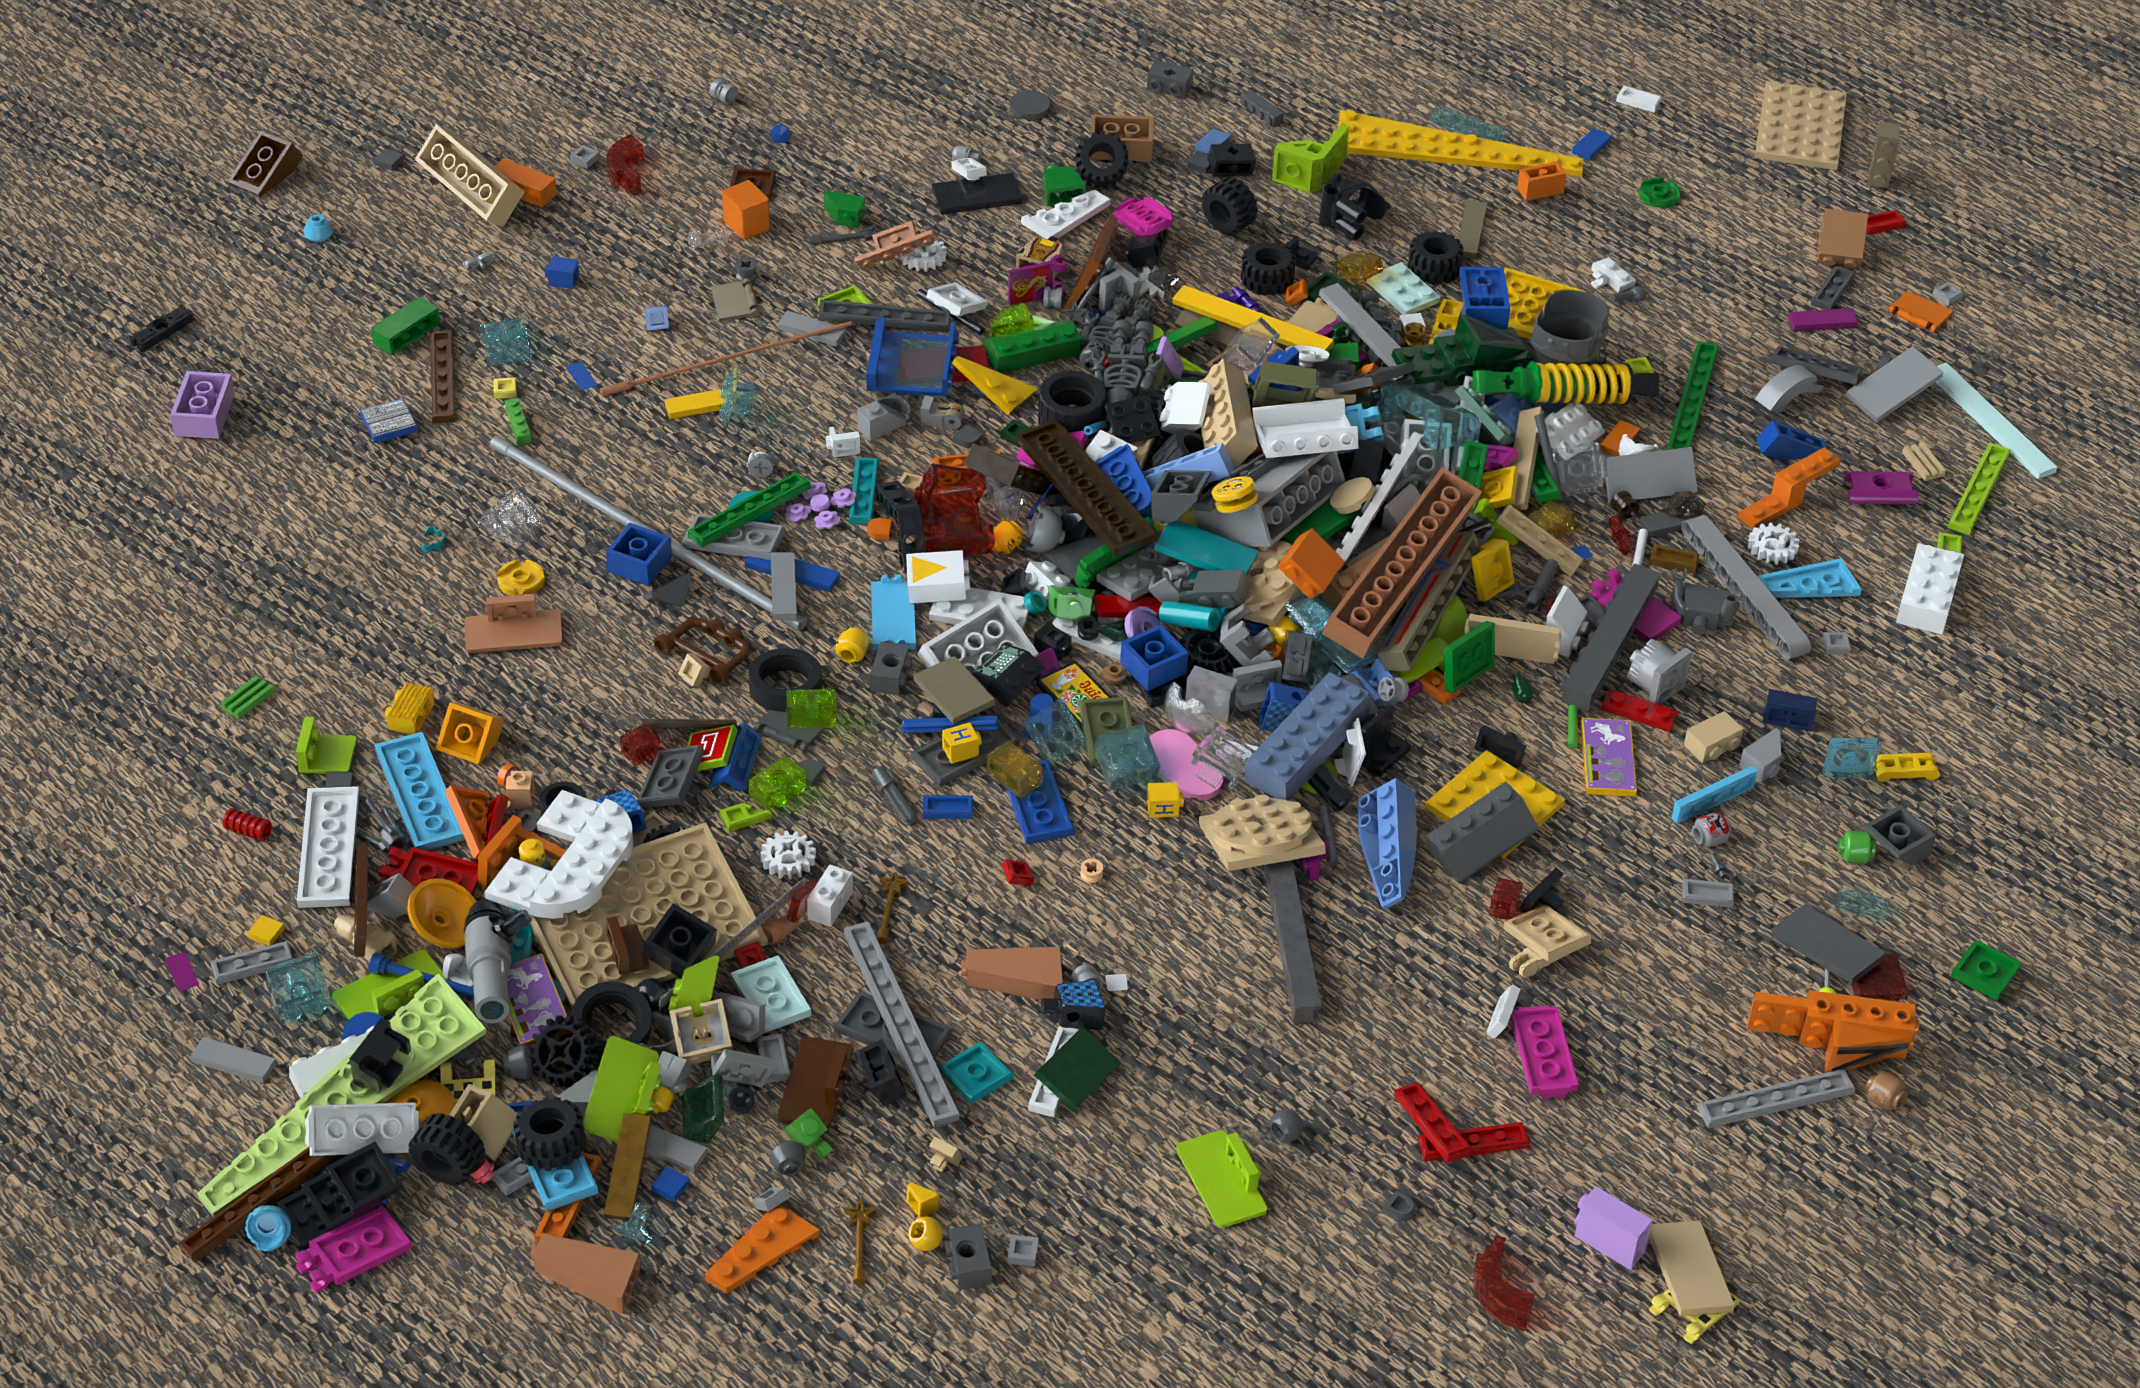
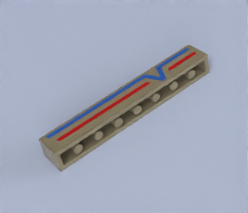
[1378,531,1480,671]

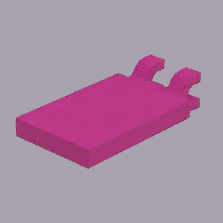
[1589,568,1682,643]
[295,1206,411,1293]

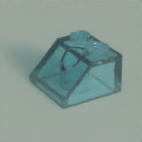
[264,952,332,1025]

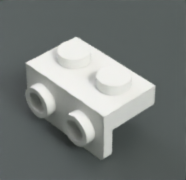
[1024,561,1075,607]

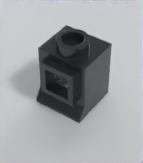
[1034,621,1072,661]

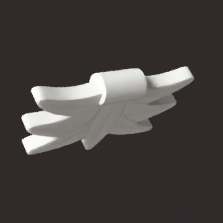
[1138,265,1170,298]

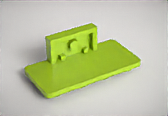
[332,950,447,1020]
[583,1036,662,1143]
[1176,1130,1267,1228]

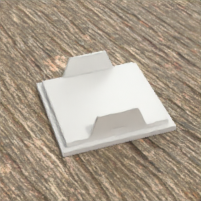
[1334,718,1366,787]

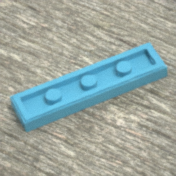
[1671,765,1758,824]

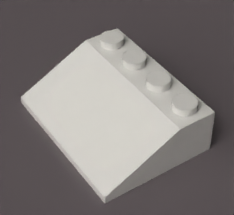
[917,598,1038,691]

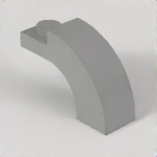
[1755,365,1824,412]

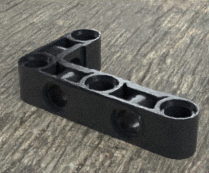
[875,481,926,574]

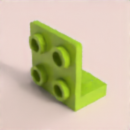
[296,716,357,774]

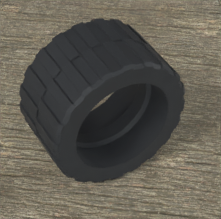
[1038,370,1107,440]
[1152,428,1218,494]

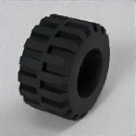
[1076,131,1129,188]
[1201,177,1258,236]
[1408,231,1464,284]
[1241,242,1296,296]
[513,1097,586,1171]
[408,1113,485,1185]

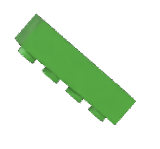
[505,398,532,446]

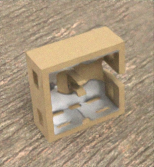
[670,998,734,1065]

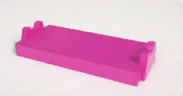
[1510,1005,1579,1100]

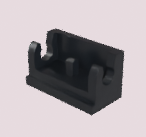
[1281,629,1313,682]

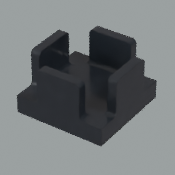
[349,1017,411,1092]

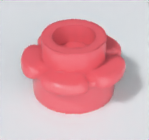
[471,1158,495,1183]

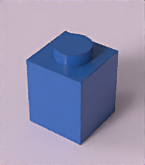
[545,256,580,289]

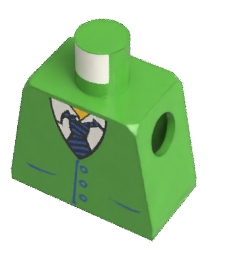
[1048,585,1095,620]

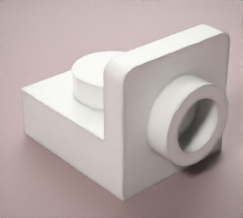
[826,427,860,457]

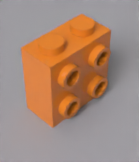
[1277,528,1345,599]

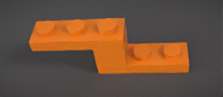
[1738,447,1841,529]

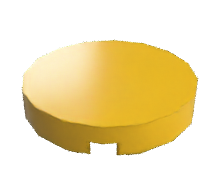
[497,560,545,596]

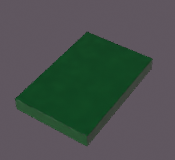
[1034,1027,1121,1112]

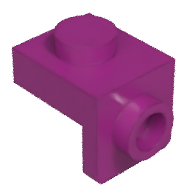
[1299,839,1328,881]

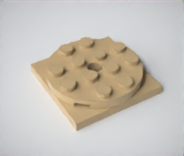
[1225,540,1302,627]
[1199,795,1325,871]

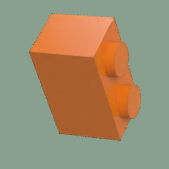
[1517,161,1567,201]

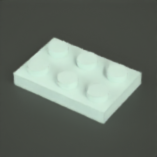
[1367,262,1440,315]
[731,956,811,1034]

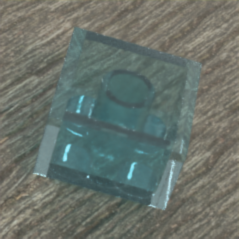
[1093,723,1161,791]

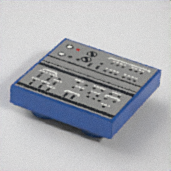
[360,398,418,443]

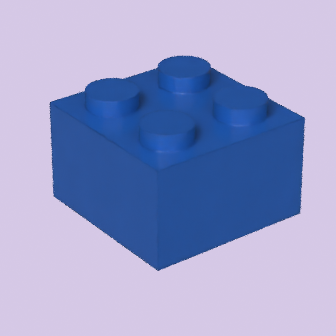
[606,523,672,586]
[1120,624,1189,691]

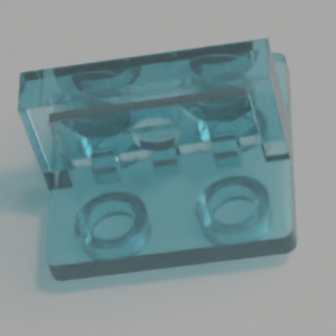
[719,367,759,426]

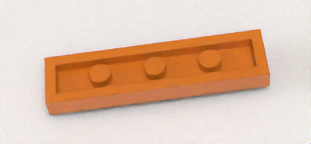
[534,1152,602,1243]

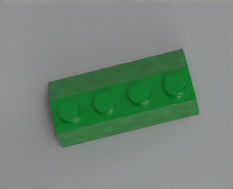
[982,320,1082,373]

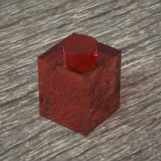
[620,724,660,767]
[1489,877,1523,920]

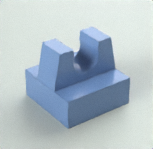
[644,305,669,330]

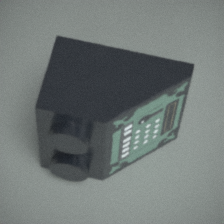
[972,643,1045,708]

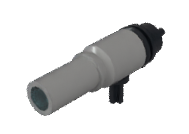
[464,897,532,1024]

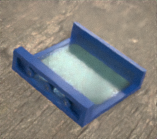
[866,317,960,396]

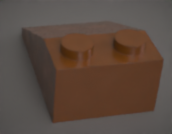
[227,130,303,197]

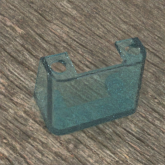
[1379,380,1480,451]

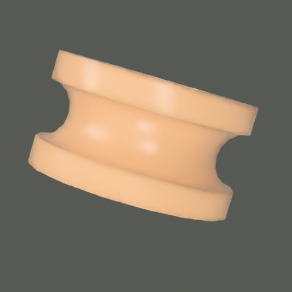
[1080,859,1103,883]

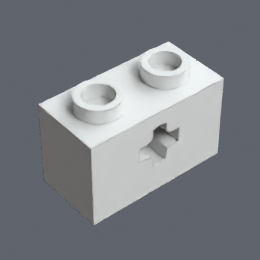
[807,865,853,927]

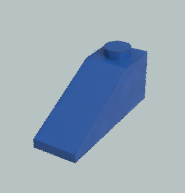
[1756,420,1828,460]

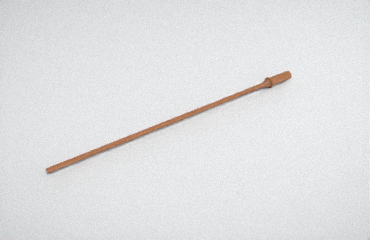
[600,321,852,397]

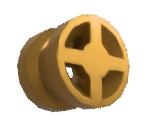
[1403,322,1426,347]

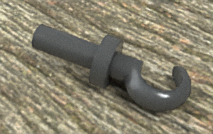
[1709,853,1734,884]

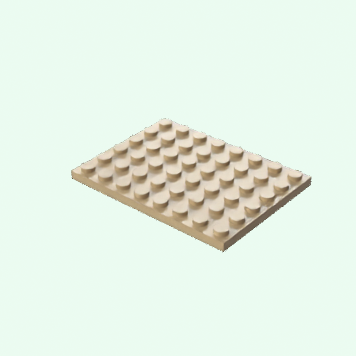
[528,822,768,1010]

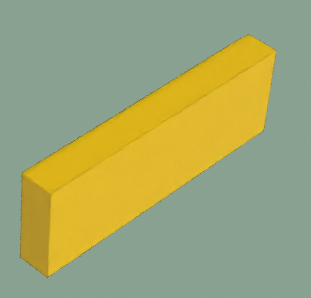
[665,387,736,419]

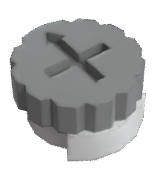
[748,452,773,478]

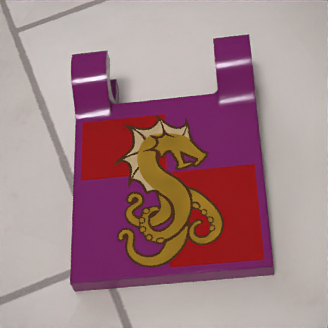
[1008,255,1067,306]

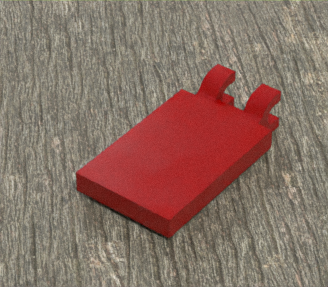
[379,847,478,896]

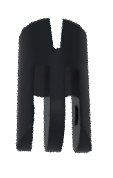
[1307,765,1353,812]

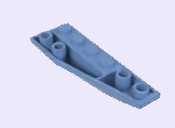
[1357,778,1417,909]

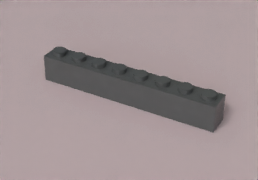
[1560,563,1661,712]

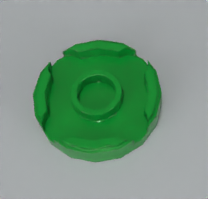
[1638,177,1681,208]

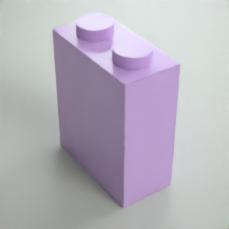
[1574,1186,1653,1270]

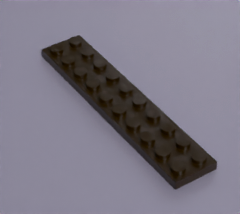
[1016,419,1158,557]

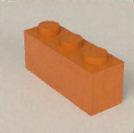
[495,158,557,207]

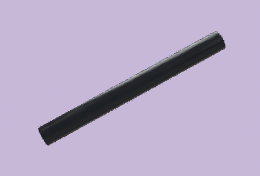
[916,289,985,335]

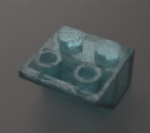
[1284,595,1337,650]

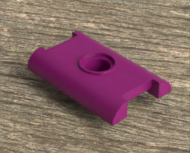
[1842,471,1918,504]

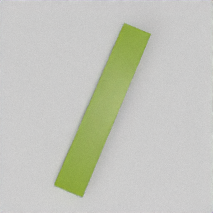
[1948,443,2011,535]

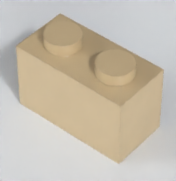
[1684,711,1743,763]

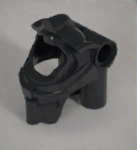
[1319,173,1391,241]

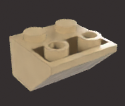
[449,1084,518,1163]

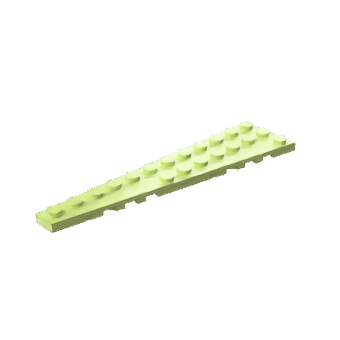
[197,973,486,1217]

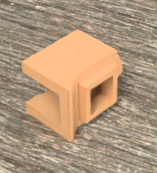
[506,771,535,809]

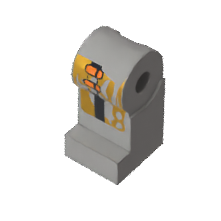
[921,396,965,429]

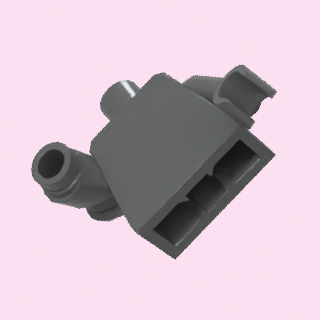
[1672,567,1740,635]

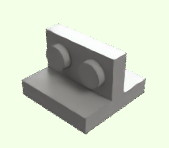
[1099,258,1140,316]
[1227,660,1282,712]

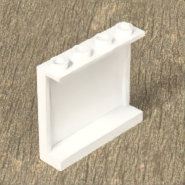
[1253,398,1359,458]

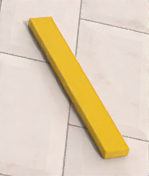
[1172,285,1334,352]

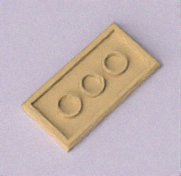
[1649,1220,1735,1316]

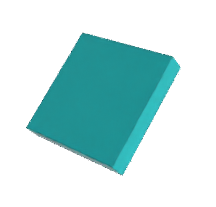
[939,1041,1013,1105]

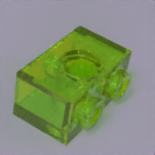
[785,689,837,728]
[748,756,806,811]

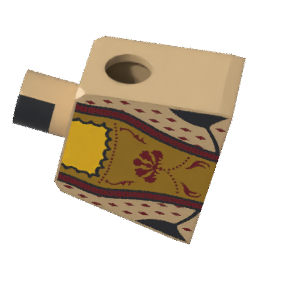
[1016,236,1063,281]

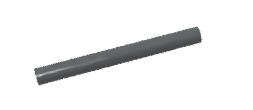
[1534,414,1564,504]

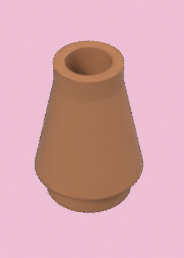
[761,914,800,945]

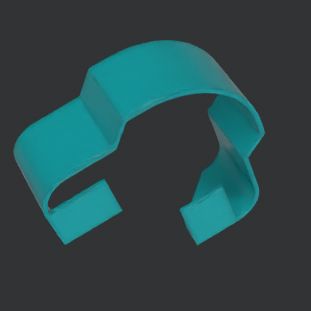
[420,526,445,552]

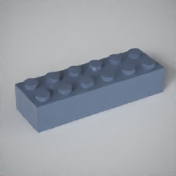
[1245,672,1370,801]

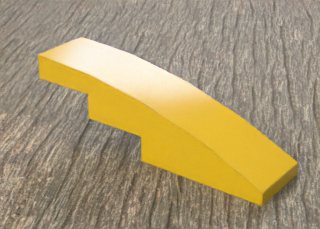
[1428,298,1463,344]

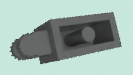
[1178,570,1250,608]

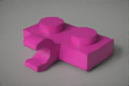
[1483,444,1519,473]

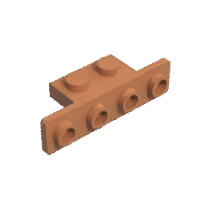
[854,221,940,268]

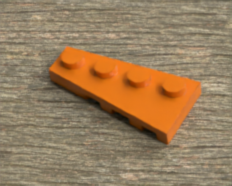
[705,1204,820,1294]

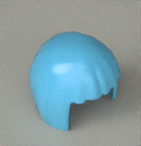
[245,1205,292,1252]

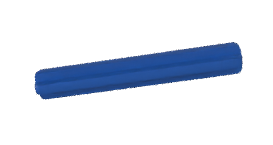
[902,716,999,734]

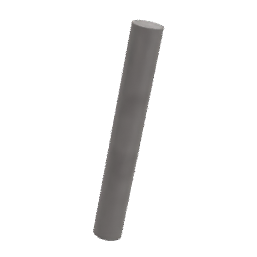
[1320,805,1338,866]

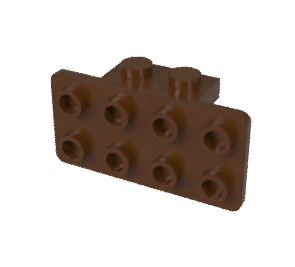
[778,1037,853,1129]

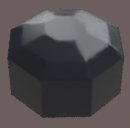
[728,1086,755,1115]

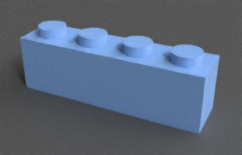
[1143,443,1234,491]

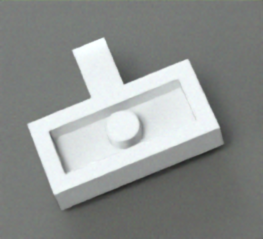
[1591,257,1636,293]

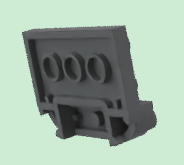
[1267,350,1356,388]

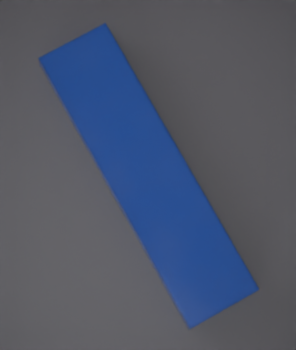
[744,556,840,592]

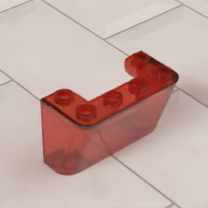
[914,463,996,556]

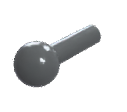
[1610,286,1646,302]

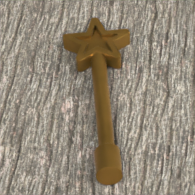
[877,872,908,944]
[845,1200,876,1285]

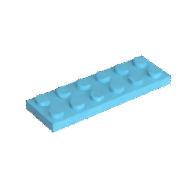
[374,732,466,851]

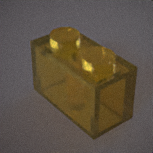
[987,741,1043,799]

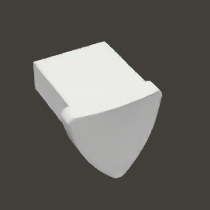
[443,953,473,987]

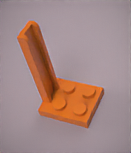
[478,815,566,889]

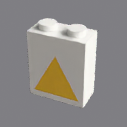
[906,550,970,604]

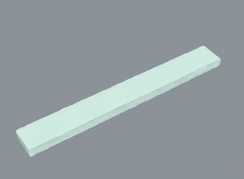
[1935,363,2057,479]

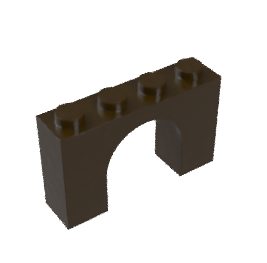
[964,444,1053,496]

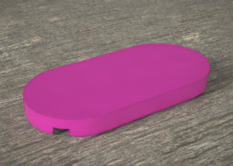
[1114,197,1174,236]

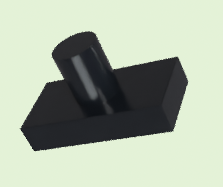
[1474,725,1527,769]
[1519,867,1565,913]

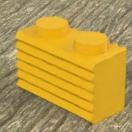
[385,681,435,735]

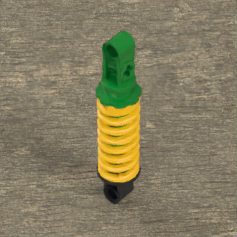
[1473,361,1659,405]

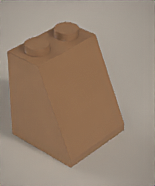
[1817,208,1868,269]

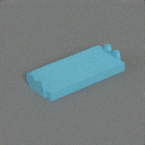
[871,574,916,650]

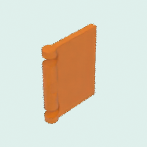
[1888,290,1953,333]

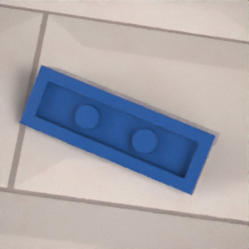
[709,722,762,792]

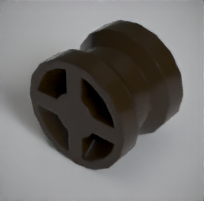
[1610,491,1640,520]

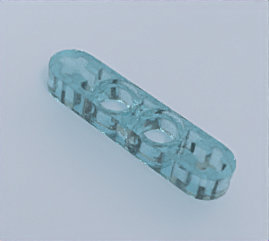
[1430,107,1505,142]

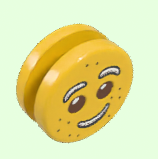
[1212,477,1258,513]

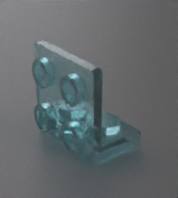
[479,318,531,367]

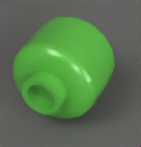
[1837,830,1876,864]

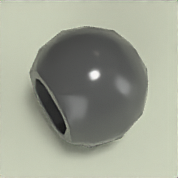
[1269,1109,1303,1143]

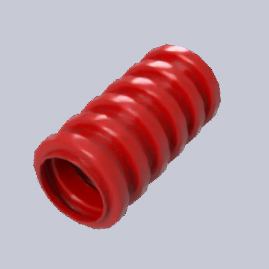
[223,808,272,841]

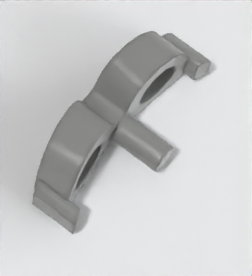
[464,252,496,272]

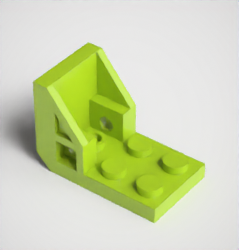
[1272,123,1350,193]

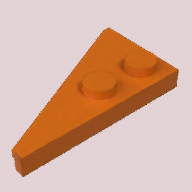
[445,785,489,859]

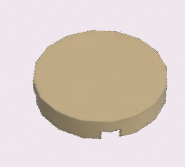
[1330,477,1375,514]

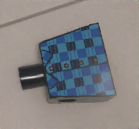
[1041,980,1106,1030]

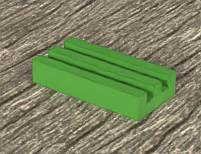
[221,675,275,719]

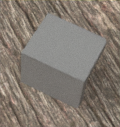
[1148,574,1185,603]

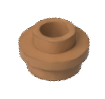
[1102,664,1127,685]

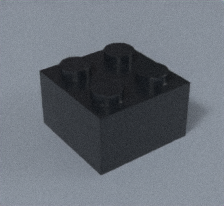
[643,903,717,979]

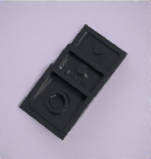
[277,1141,403,1250]

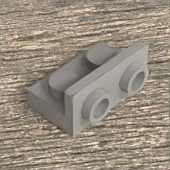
[715,992,765,1042]
[711,1049,775,1087]

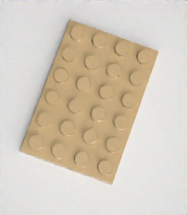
[1755,81,1847,170]

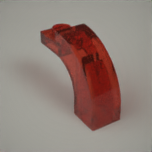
[606,134,644,196]
[1473,1235,1535,1331]

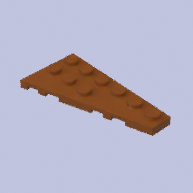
[1062,214,1118,314]

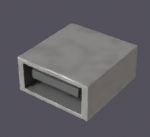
[1185,666,1238,723]

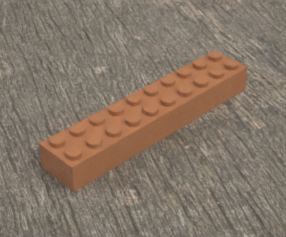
[1322,467,1482,659]

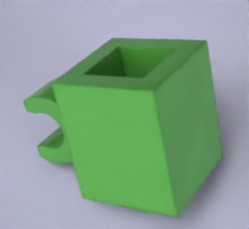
[783,1108,832,1159]

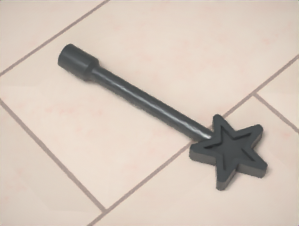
[809,224,885,245]
[1063,257,1116,324]
[1459,580,1530,605]

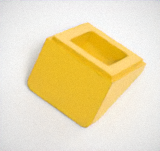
[906,1182,939,1217]

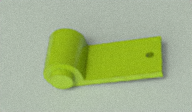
[1392,637,1450,684]

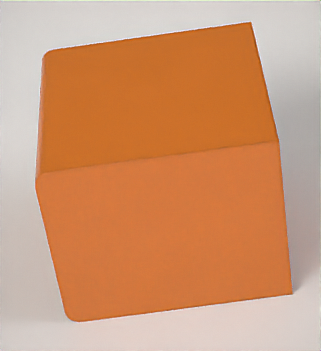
[722,180,770,240]

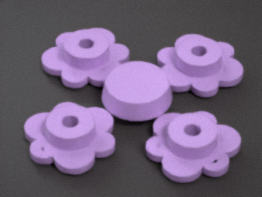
[785,482,856,529]

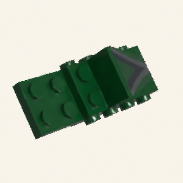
[1391,315,1532,387]

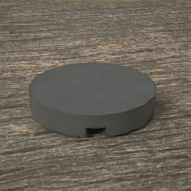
[1010,90,1050,120]

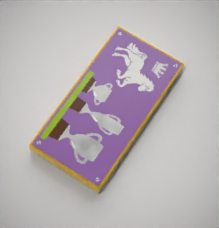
[1581,718,1637,797]
[507,953,572,1046]

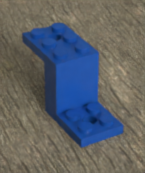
[1459,267,1510,384]

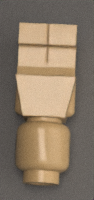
[334,915,398,961]

